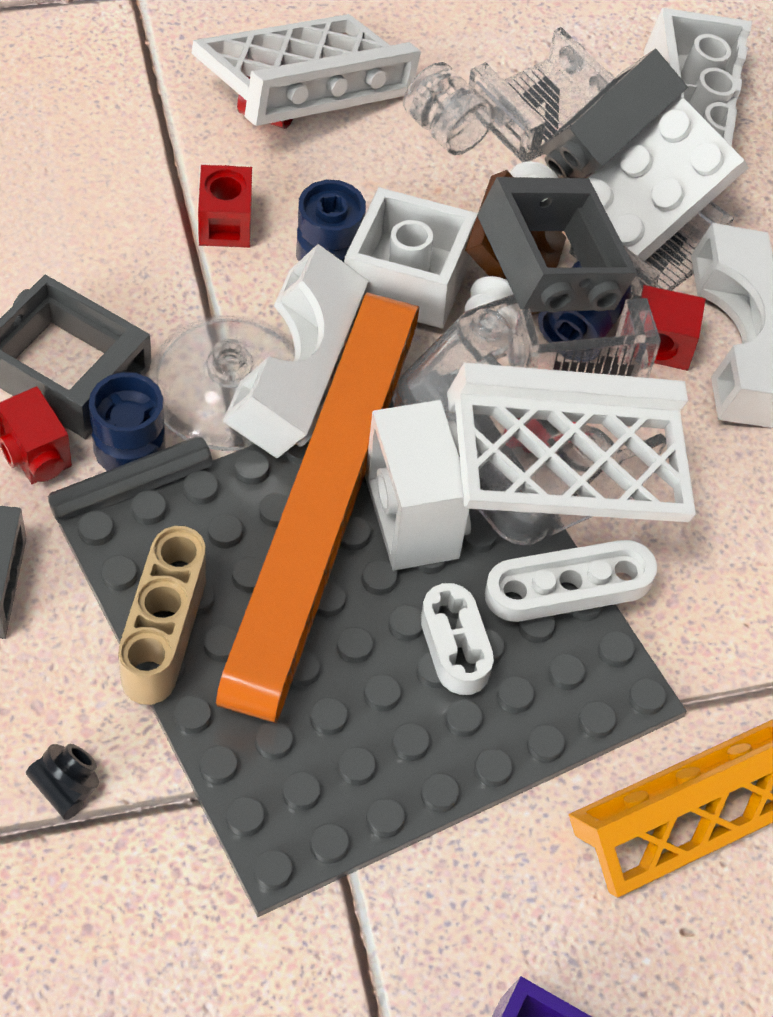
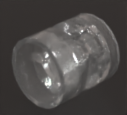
[403,62,495,155]

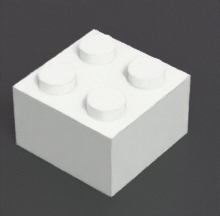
[344,187,478,329]
[365,400,471,571]

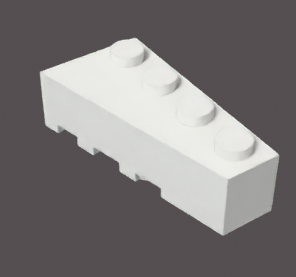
[644,8,752,146]

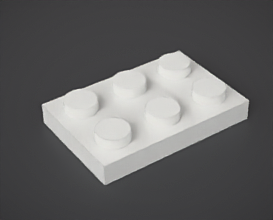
[588,95,749,269]

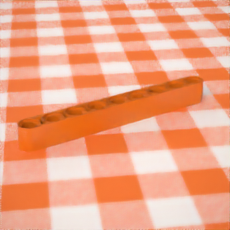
[216,292,420,723]

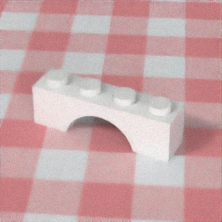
[691,223,773,428]
[223,244,369,458]

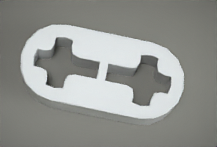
[421,583,494,695]

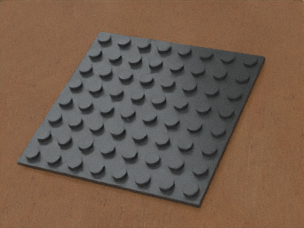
[58,367,687,918]

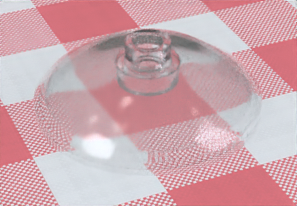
[148,315,295,451]

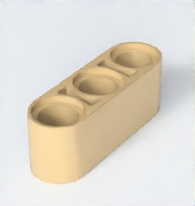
[118,526,206,705]

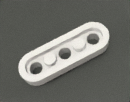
[485,540,657,622]

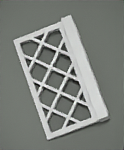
[192,14,421,126]
[447,362,696,522]

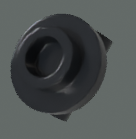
[26,744,99,820]

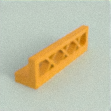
[569,719,773,898]

